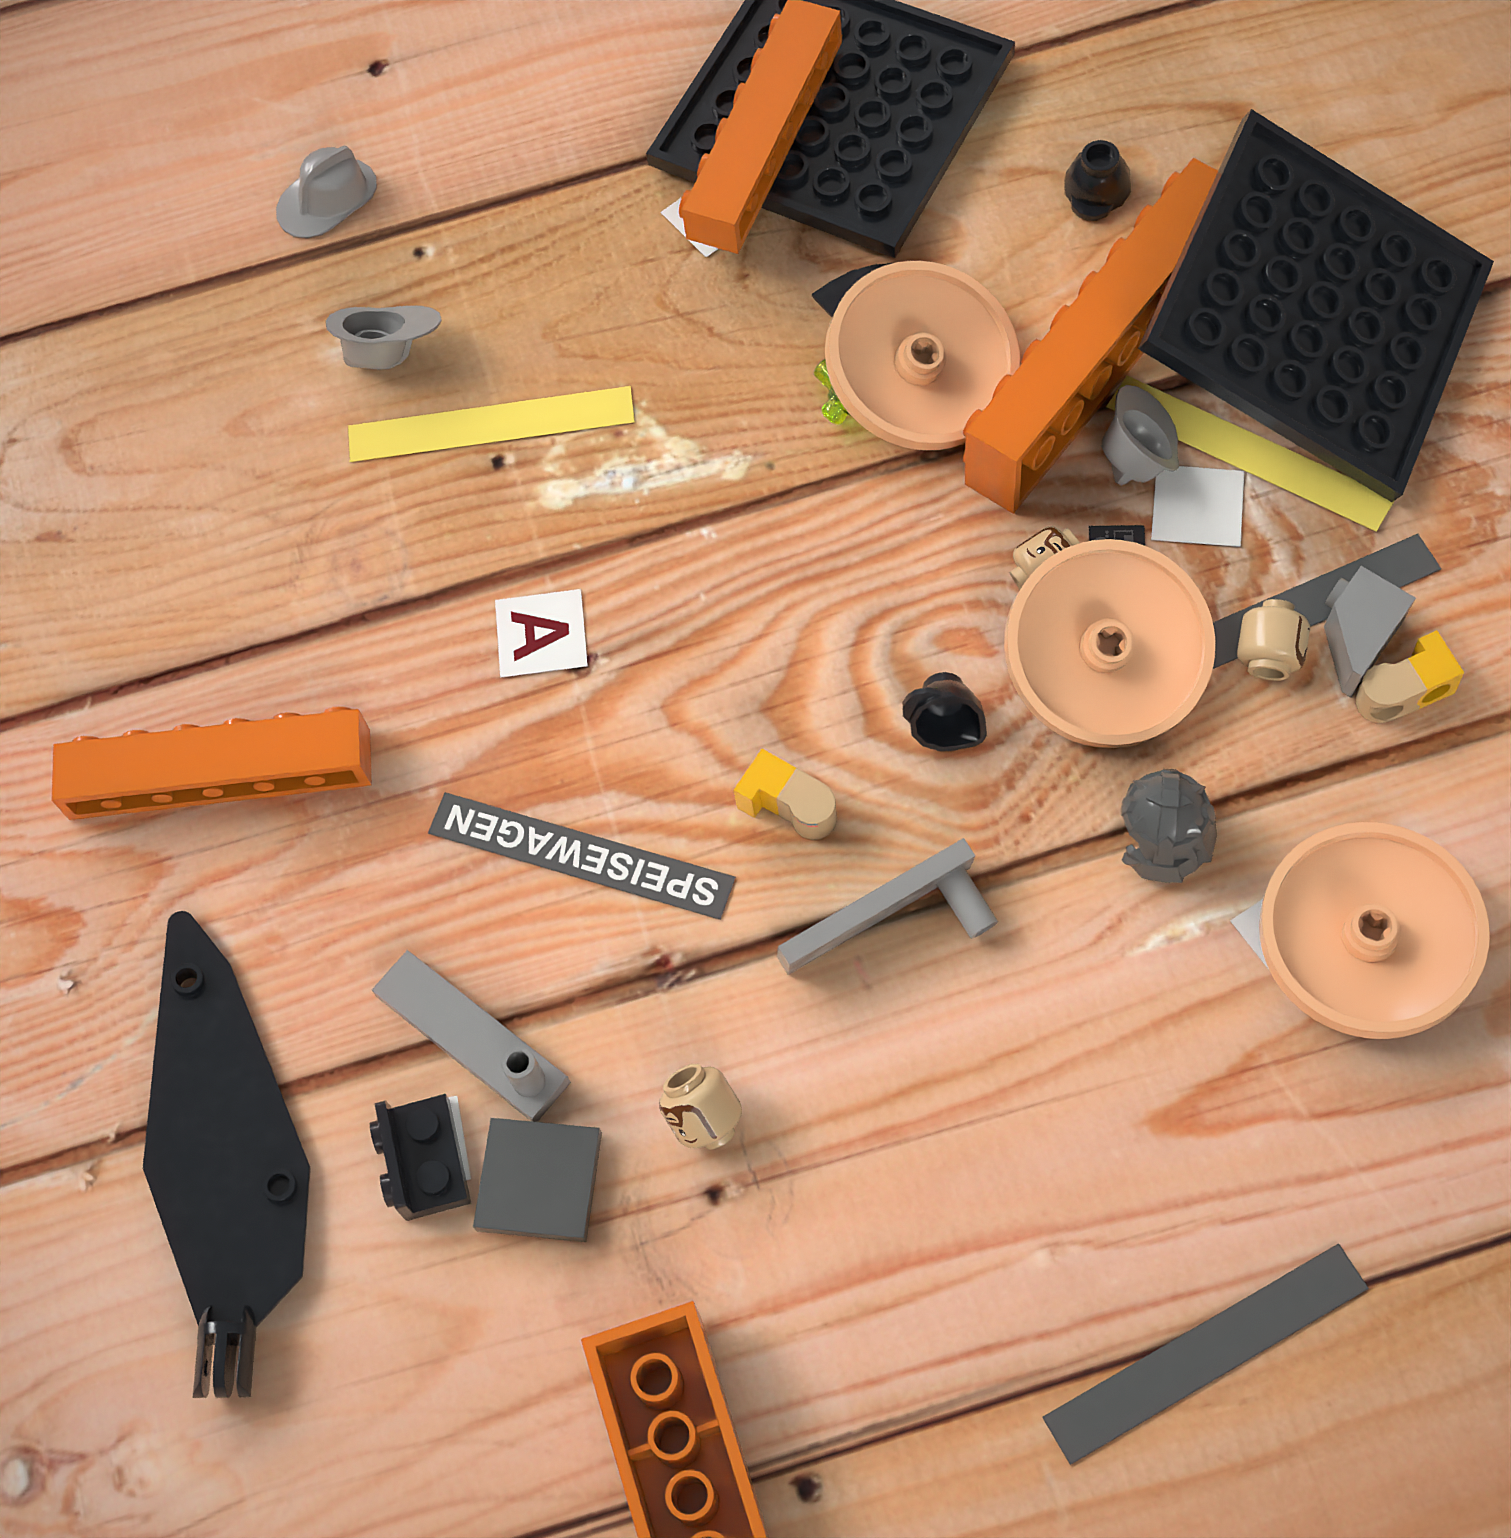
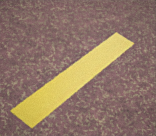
[1106,376,1395,532]
[348,386,635,462]

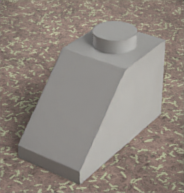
[1324,566,1416,697]

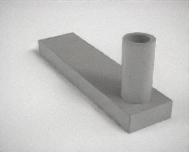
[777,838,998,975]
[372,950,571,1122]

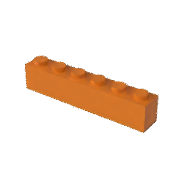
[679,0,842,254]
[51,706,372,820]

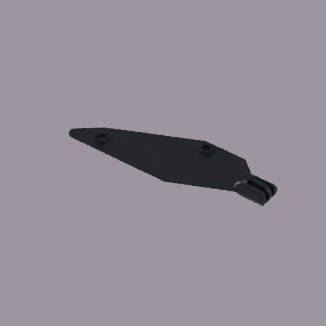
[143,911,310,1398]

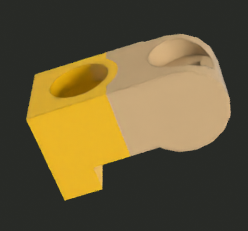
[1356,630,1464,723]
[734,749,837,840]

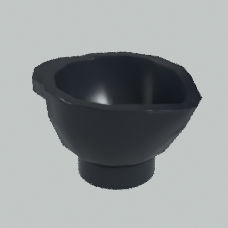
[1064,140,1131,221]
[902,672,987,752]

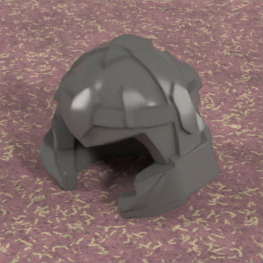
[1121,769,1217,883]

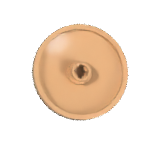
[825,261,1020,450]
[1004,539,1215,748]
[1259,822,1490,1039]

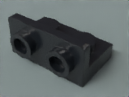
[370,1094,471,1221]

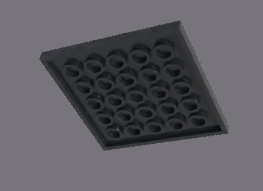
[646,0,1015,258]
[1138,109,1494,502]

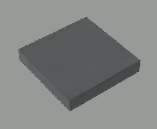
[473,1118,602,1242]

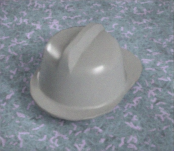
[276,146,377,239]
[326,306,442,370]
[1101,385,1179,486]

